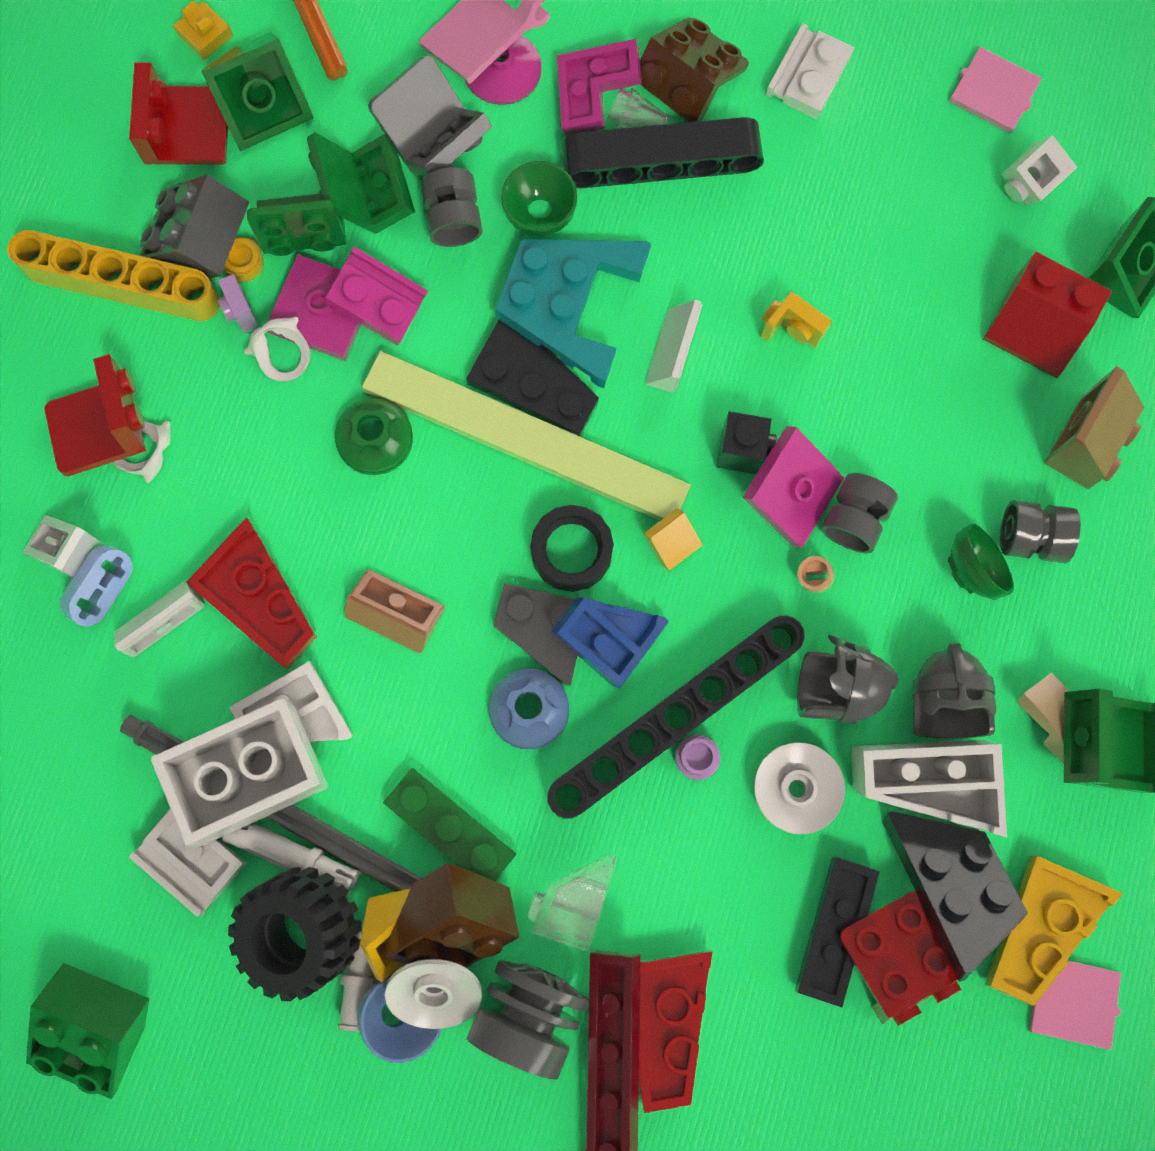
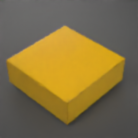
[644,508,703,571]

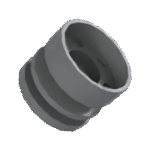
[466,959,589,1080]

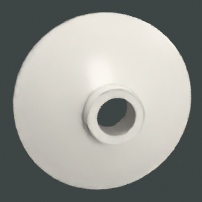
[754,743,845,834]
[385,959,482,1029]

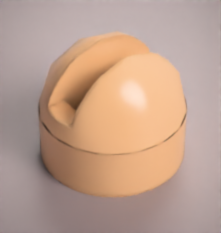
[797,556,834,593]

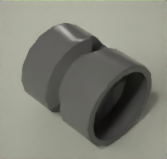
[421,167,483,247]
[821,473,898,554]
[1000,500,1081,564]

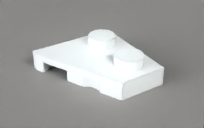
[229,661,353,742]

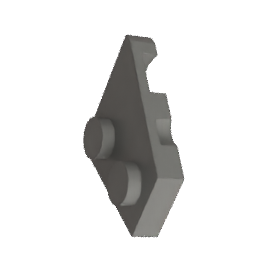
[494,583,577,687]

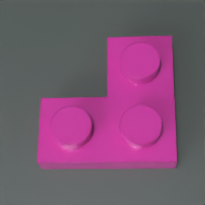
[557,39,642,136]

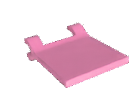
[418,0,550,84]

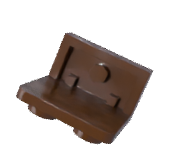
[640,18,749,122]

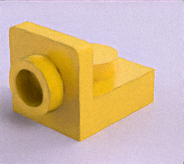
[761,291,832,348]

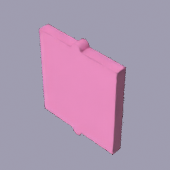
[949,46,1042,134]
[1028,961,1121,1050]

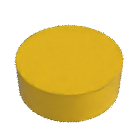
[224,237,264,282]

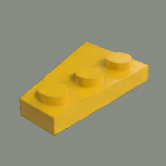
[985,856,1123,1006]

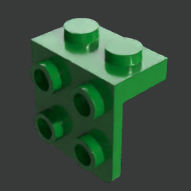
[307,132,415,234]
[247,194,347,256]

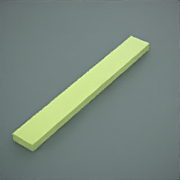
[362,351,691,521]

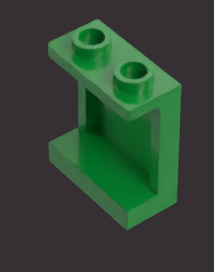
[1063,689,1155,793]

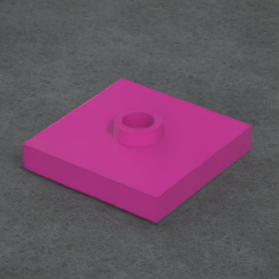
[267,254,361,361]
[742,426,844,548]

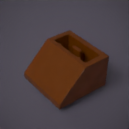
[385,862,520,968]

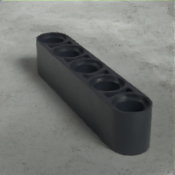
[561,117,764,188]

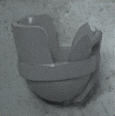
[797,634,898,724]
[912,644,996,739]

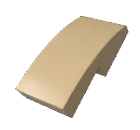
[1017,672,1069,764]

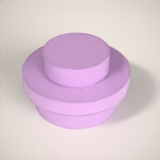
[675,735,720,780]

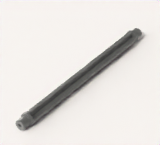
[120,715,422,892]

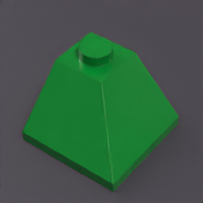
[201,32,314,151]

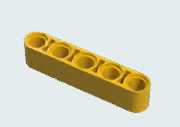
[7,230,220,321]

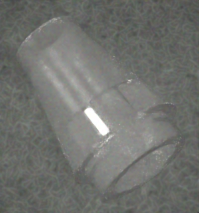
[607,87,670,128]

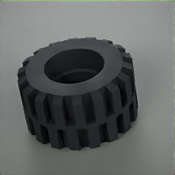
[228,867,362,1002]

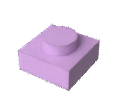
[217,274,259,333]

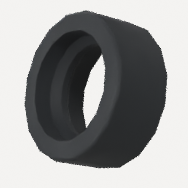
[530,505,614,592]

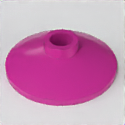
[464,35,542,105]

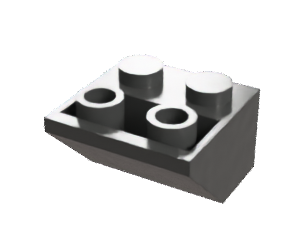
[139,174,249,278]

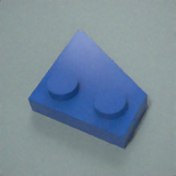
[551,597,669,688]

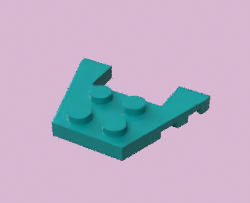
[495,239,652,388]

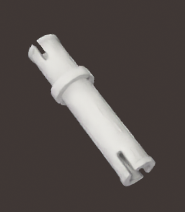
[222,823,360,898]

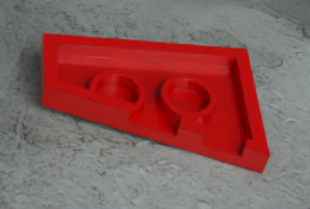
[186,517,317,670]
[639,950,713,1113]

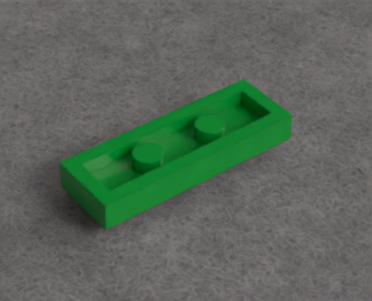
[383,768,517,881]

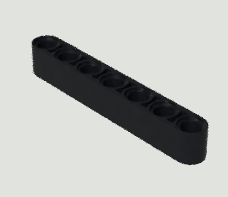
[548,615,805,819]

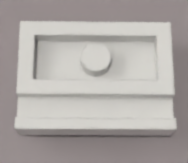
[766,23,855,120]
[129,809,247,917]

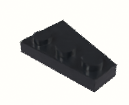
[466,320,599,437]

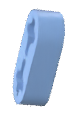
[60,545,132,626]

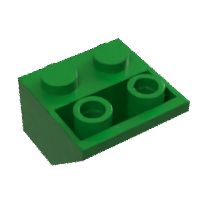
[26,963,149,1100]

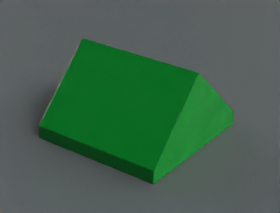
[1087,197,1155,318]

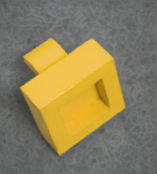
[173,0,233,61]

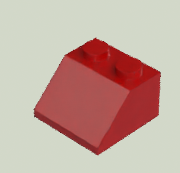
[983,251,1112,378]

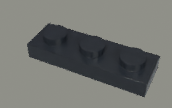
[794,857,880,1008]

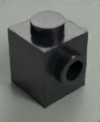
[716,411,777,474]

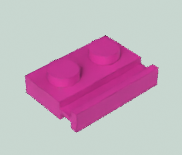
[323,246,428,346]

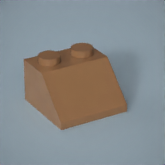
[1044,366,1145,489]

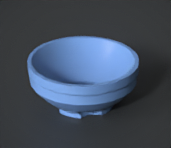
[489,669,569,750]
[357,973,441,1063]

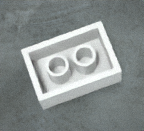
[150,698,329,847]

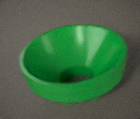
[501,161,577,237]
[335,398,413,476]
[948,523,1014,600]

